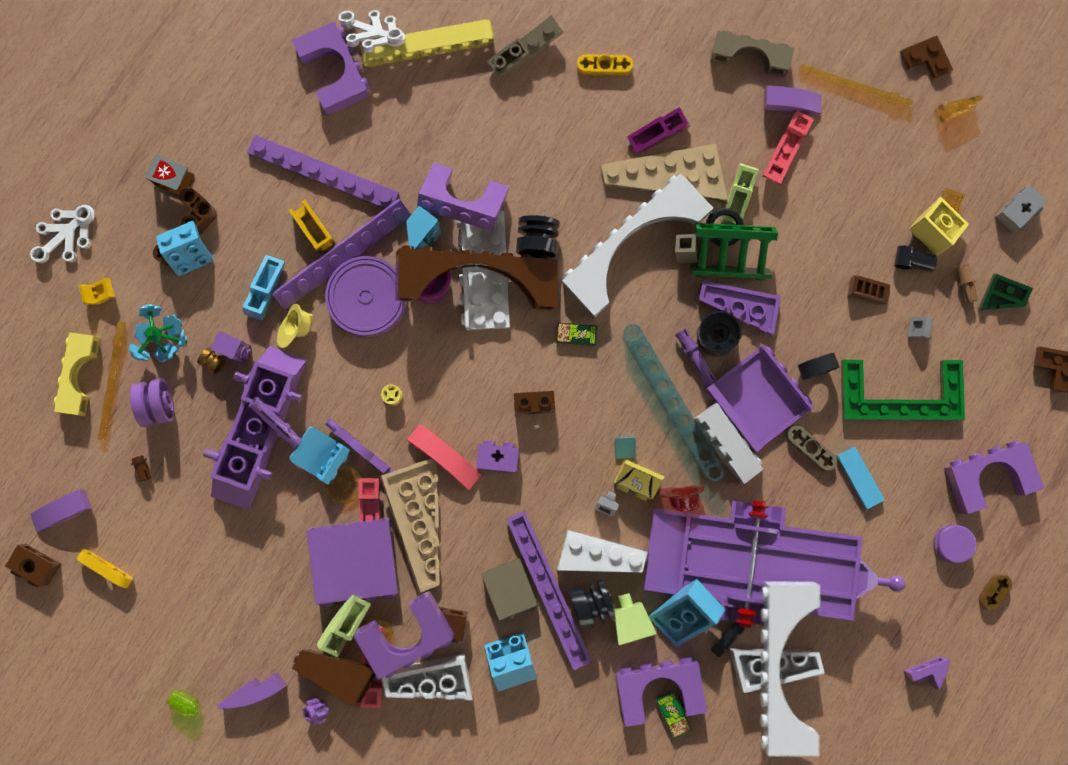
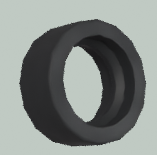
[706,208,744,246]
[798,353,840,380]

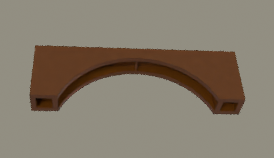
[395,245,558,310]

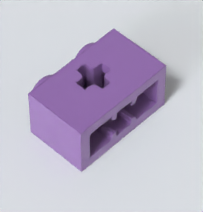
[210,331,251,364]
[476,441,519,473]

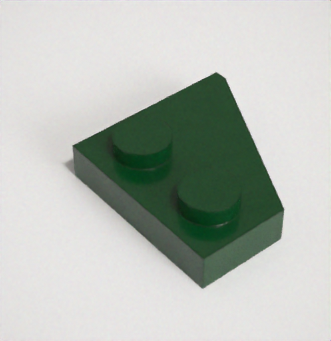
[978,274,1033,310]

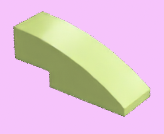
[721,163,759,225]
[316,595,371,657]

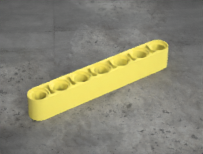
[360,20,495,67]

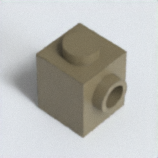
[675,234,699,264]

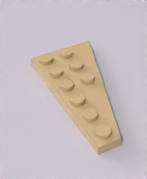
[601,144,728,202]

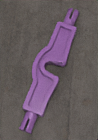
[325,418,394,474]

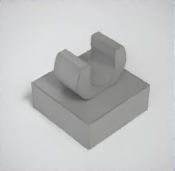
[908,317,933,338]
[594,491,619,517]

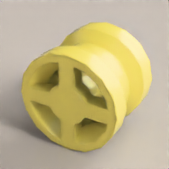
[381,384,403,406]

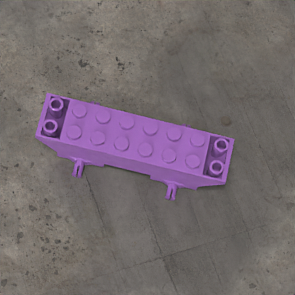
[203,346,307,510]

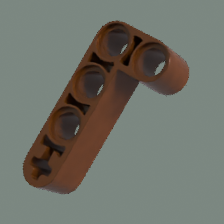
[153,187,217,266]

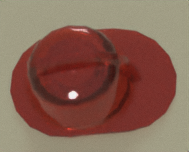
[656,485,704,512]

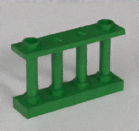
[690,223,778,281]

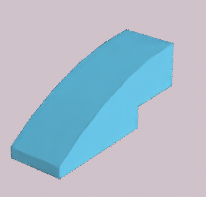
[242,255,285,321]

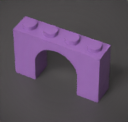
[292,21,370,115]
[417,163,509,232]
[944,440,1044,514]
[354,591,454,679]
[615,657,707,727]

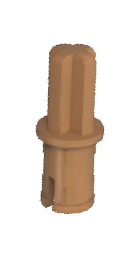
[956,263,978,303]

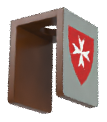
[145,155,195,195]

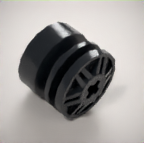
[516,215,560,258]
[697,311,742,356]
[569,579,616,631]

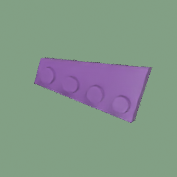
[698,281,781,336]

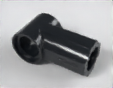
[894,245,937,272]

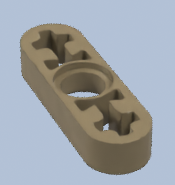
[786,426,837,471]

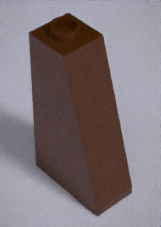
[292,649,376,707]

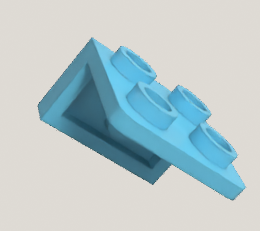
[156,221,213,276]
[289,427,350,484]

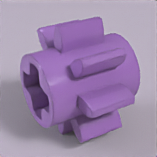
[303,697,329,725]

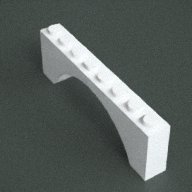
[562,174,713,318]
[760,582,820,756]

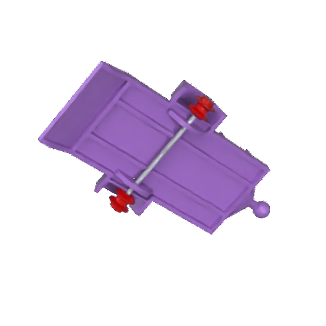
[643,500,906,628]

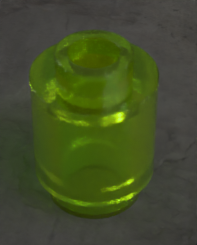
[166,689,200,718]

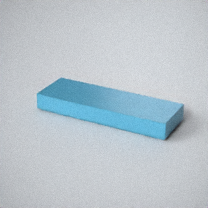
[836,447,885,509]

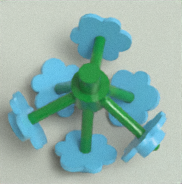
[128,304,187,362]

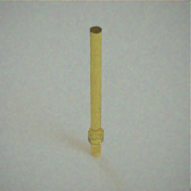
[799,64,913,108]
[98,321,126,441]

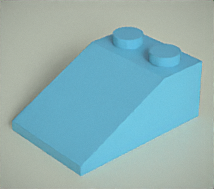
[649,579,725,647]

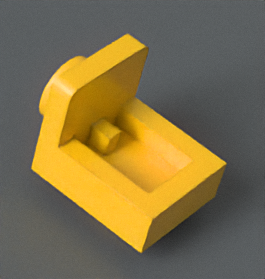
[78,278,115,305]

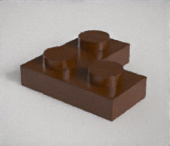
[900,36,953,80]
[1034,346,1068,393]

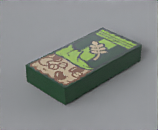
[556,322,597,346]

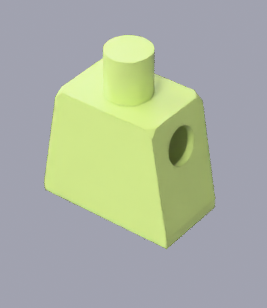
[614,593,657,645]

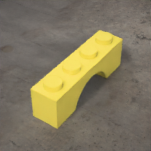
[53,332,101,417]

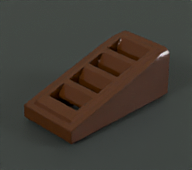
[847,275,890,304]

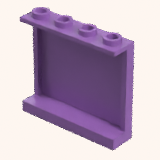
[704,345,814,453]
[306,518,400,606]

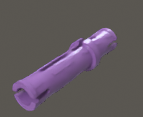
[675,329,716,386]
[248,397,302,448]

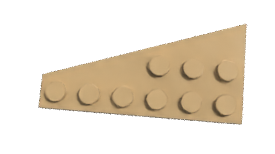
[380,458,440,592]

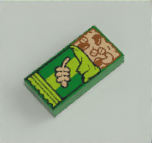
[655,690,692,738]

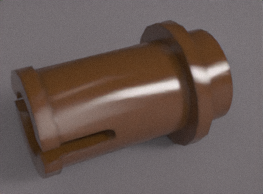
[131,455,152,482]

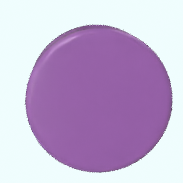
[934,525,976,563]

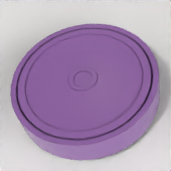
[325,256,407,337]

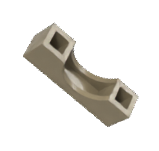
[710,31,794,77]

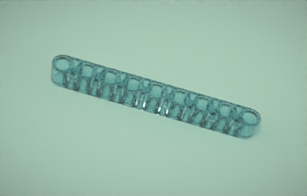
[622,324,724,482]

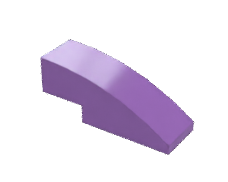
[764,86,821,115]
[30,490,92,533]
[217,672,287,709]

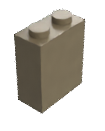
[482,558,538,622]

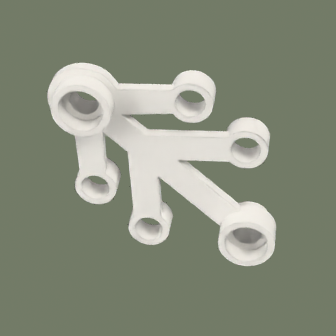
[339,10,405,53]
[30,205,95,263]

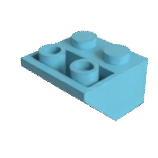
[407,206,441,250]
[485,632,538,692]

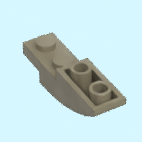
[487,15,563,77]

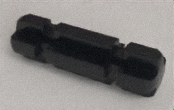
[711,622,745,657]

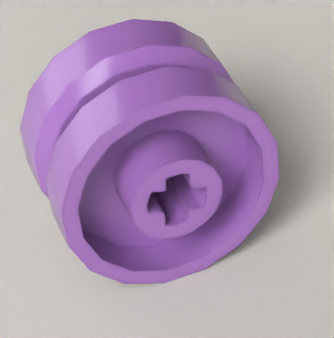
[130,379,174,427]

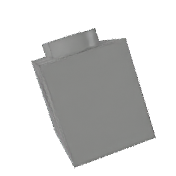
[995,185,1047,233]

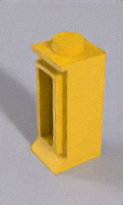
[288,199,335,252]

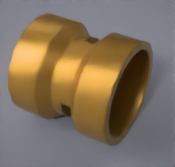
[197,347,226,375]

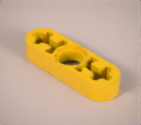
[577,54,633,76]
[76,549,133,588]

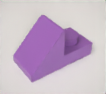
[904,656,950,690]

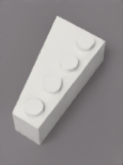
[692,403,763,484]
[557,530,647,572]
[729,648,825,693]
[382,653,473,700]

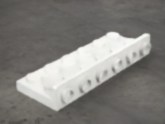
[457,211,510,331]

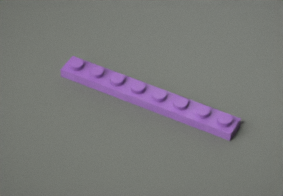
[247,135,400,209]
[272,199,411,310]
[506,511,592,670]

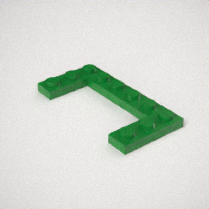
[841,359,965,420]

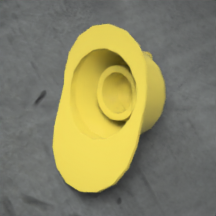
[277,304,314,348]

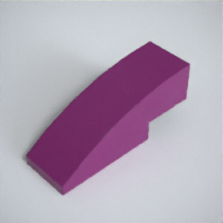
[627,107,691,154]

